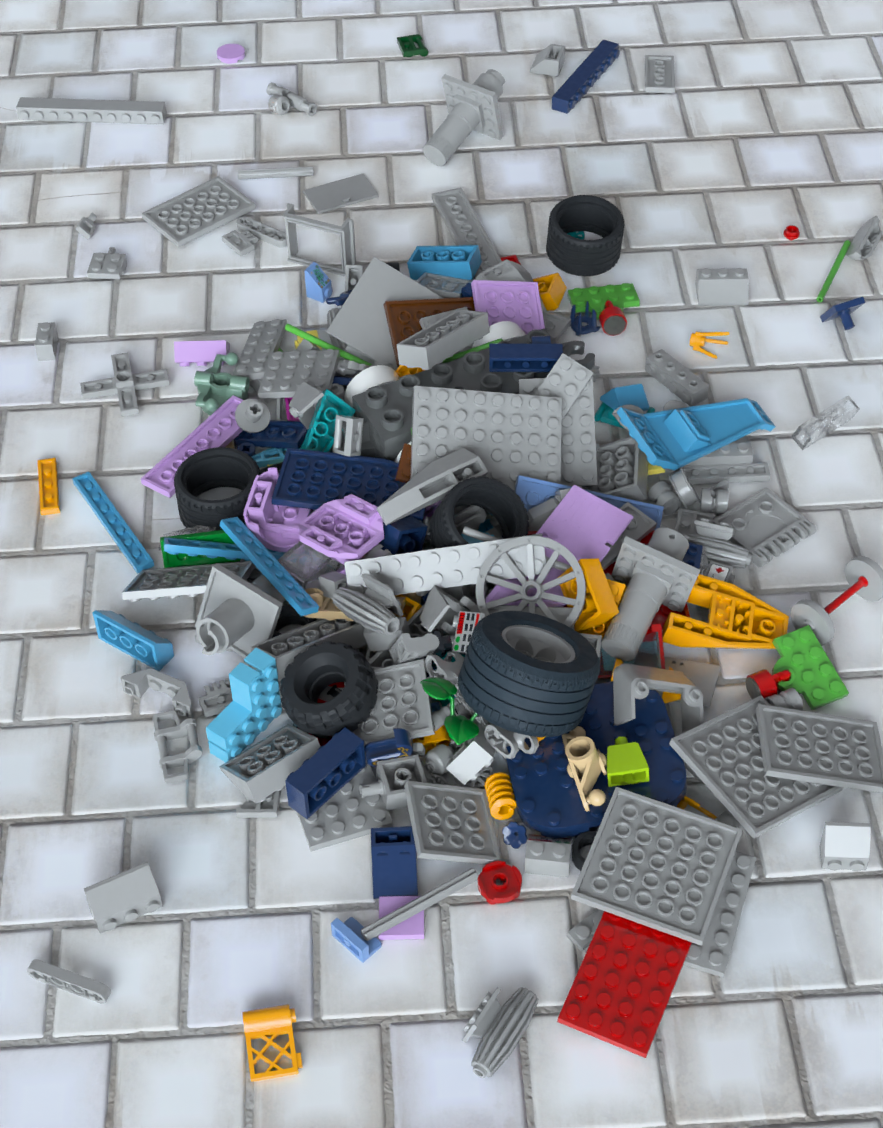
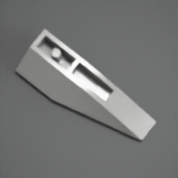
[376,448,488,525]

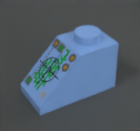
[304,262,333,303]

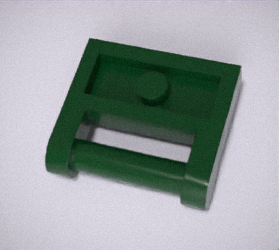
[397,34,428,57]

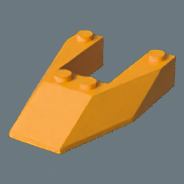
[662,574,789,649]

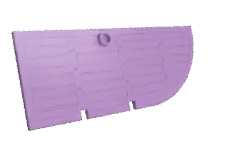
[486,485,634,610]

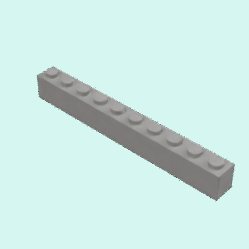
[16,97,167,124]

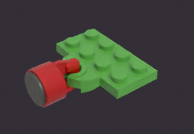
[568,283,640,336]
[746,625,849,711]

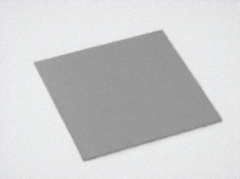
[326,257,444,368]

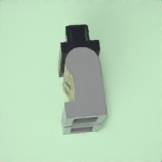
[390,631,452,665]

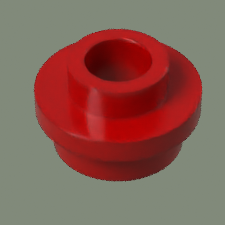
[783,225,800,240]

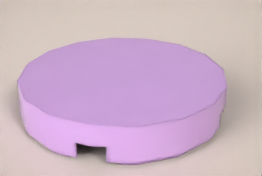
[217,44,245,64]

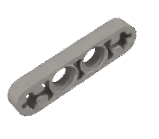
[237,216,287,247]
[27,959,111,1004]

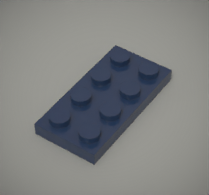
[234,420,308,449]

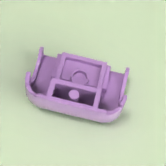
[243,467,314,554]

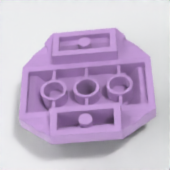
[299,494,384,565]

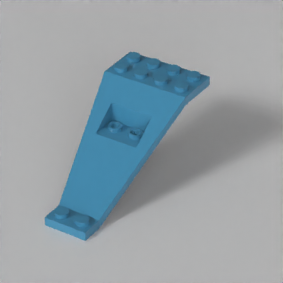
[617,398,776,470]

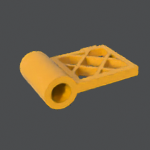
[242,1004,303,1082]

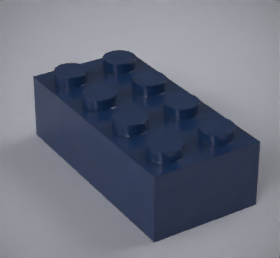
[285,728,366,819]

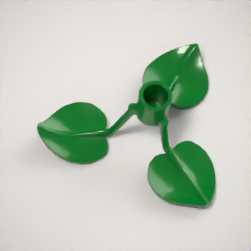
[420,677,479,745]

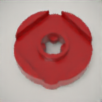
[478,861,522,904]

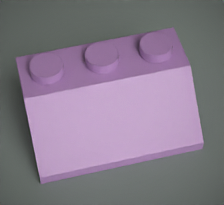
[174,340,230,367]

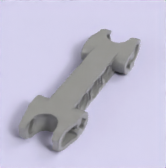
[424,651,539,759]

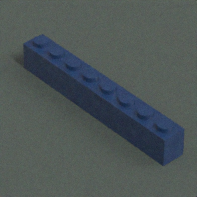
[552,40,620,114]

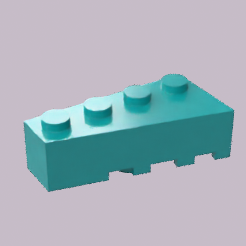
[301,389,356,452]

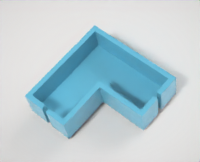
[206,648,282,762]

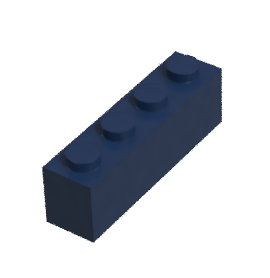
[489,343,563,372]

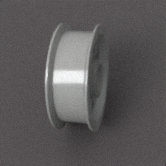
[668,467,701,510]

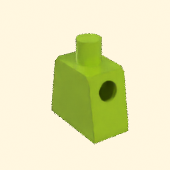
[607,737,649,787]

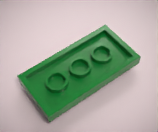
[160,530,241,568]

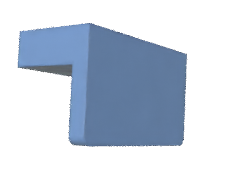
[331,917,382,963]

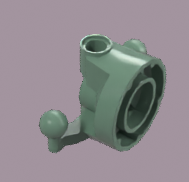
[194,352,250,416]

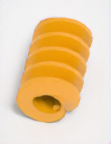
[485,772,516,820]

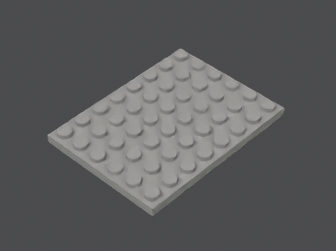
[410,386,562,491]

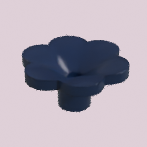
[502,821,528,849]

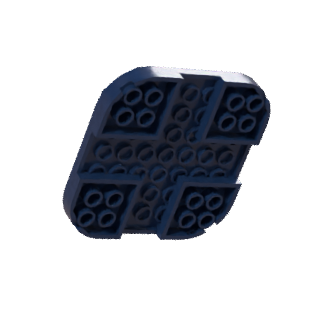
[505,681,687,838]

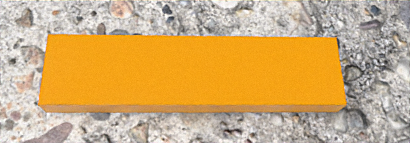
[37,458,60,515]

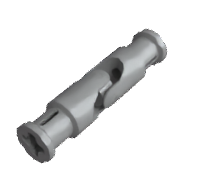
[266,82,317,116]

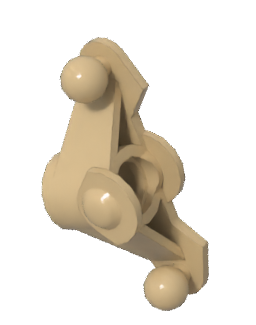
[562,726,607,812]

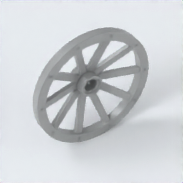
[476,536,586,628]

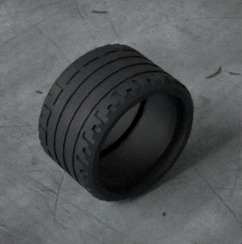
[546,195,625,276]
[174,447,261,533]
[429,476,529,549]

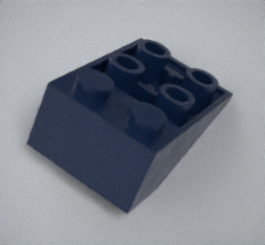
[371,826,418,899]

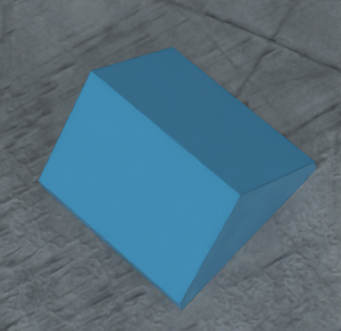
[600,384,649,411]

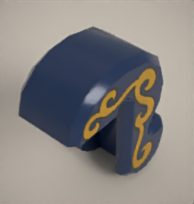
[365,728,413,767]

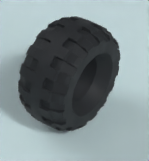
[280,641,378,739]

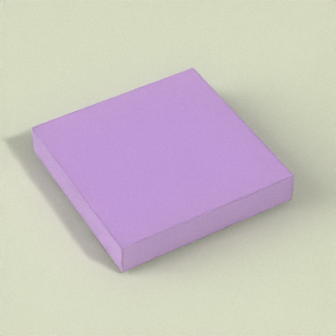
[379,896,424,940]

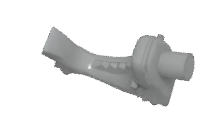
[336,359,371,377]

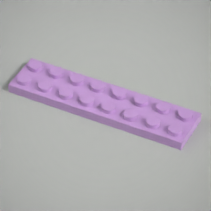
[141,395,244,498]

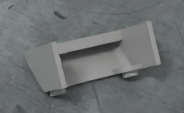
[289,382,345,454]
[420,585,470,635]
[613,664,704,732]

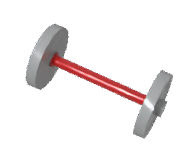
[790,556,883,646]

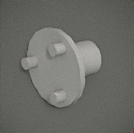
[235,399,271,433]

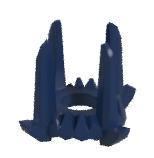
[570,301,601,337]

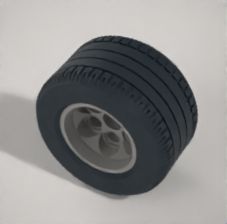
[458,611,600,737]

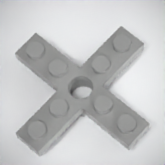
[80,352,170,416]

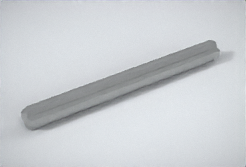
[361,868,478,941]

